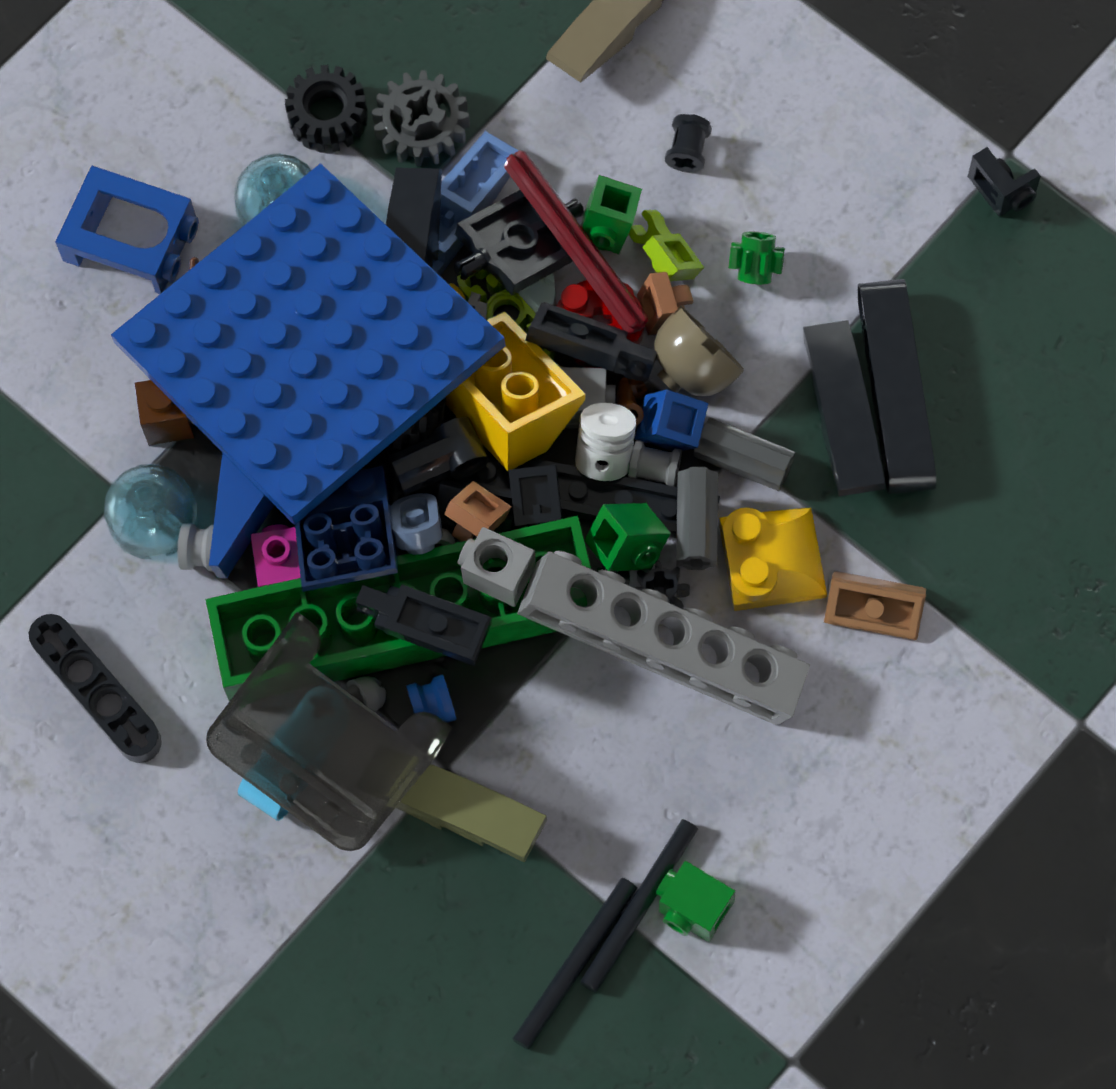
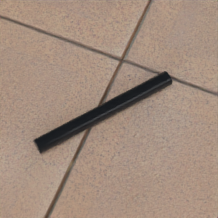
[580,819,698,993]
[513,877,637,1050]

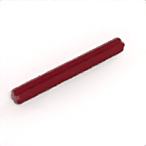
[504,150,648,335]

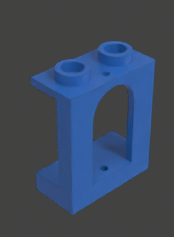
[55,165,199,294]

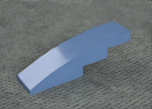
[432,131,519,276]

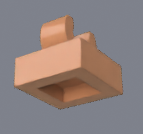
[636,272,694,335]
[444,481,512,542]

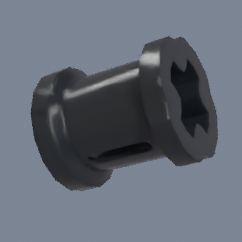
[665,114,712,173]

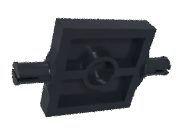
[454,190,584,295]

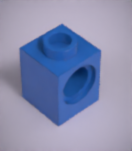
[635,390,709,451]

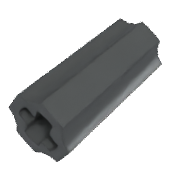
[693,417,795,491]
[676,467,718,570]

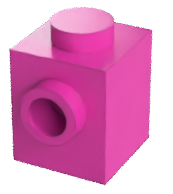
[251,524,300,587]

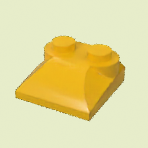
[719,507,827,611]

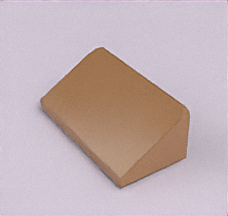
[824,571,926,640]

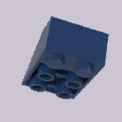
[295,466,398,592]

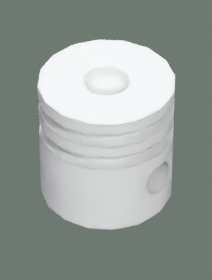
[575,403,636,481]

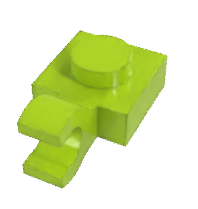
[629,209,705,282]

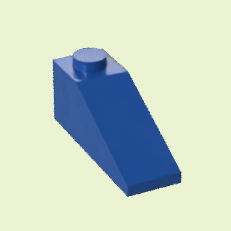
[209,452,274,578]

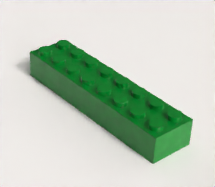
[205,516,591,705]

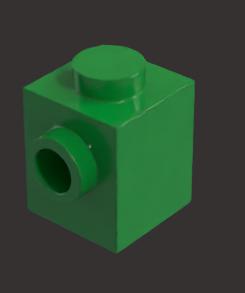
[580,175,642,254]
[584,503,671,571]
[656,860,735,942]

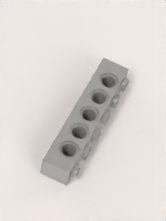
[517,551,811,725]

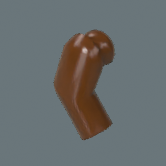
[616,377,649,426]

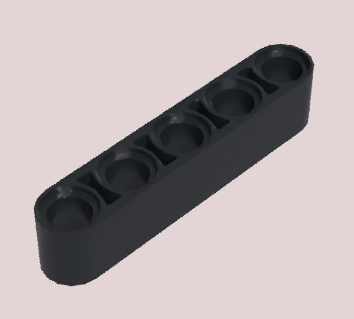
[857,279,936,495]

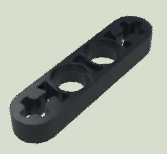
[28,614,162,763]

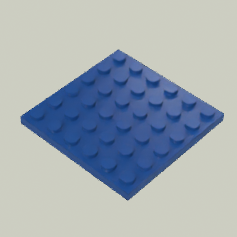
[111,163,506,525]

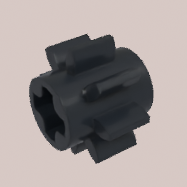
[635,561,690,609]

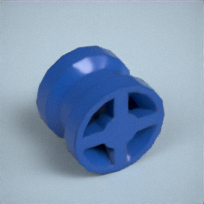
[406,675,456,731]

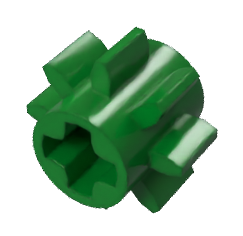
[728,231,785,285]

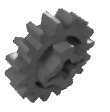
[372,70,470,167]

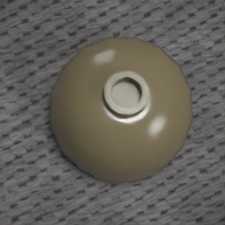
[654,306,744,397]

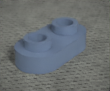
[391,493,442,555]

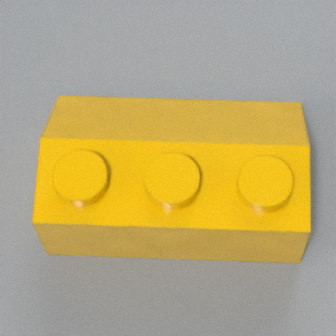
[445,312,585,471]

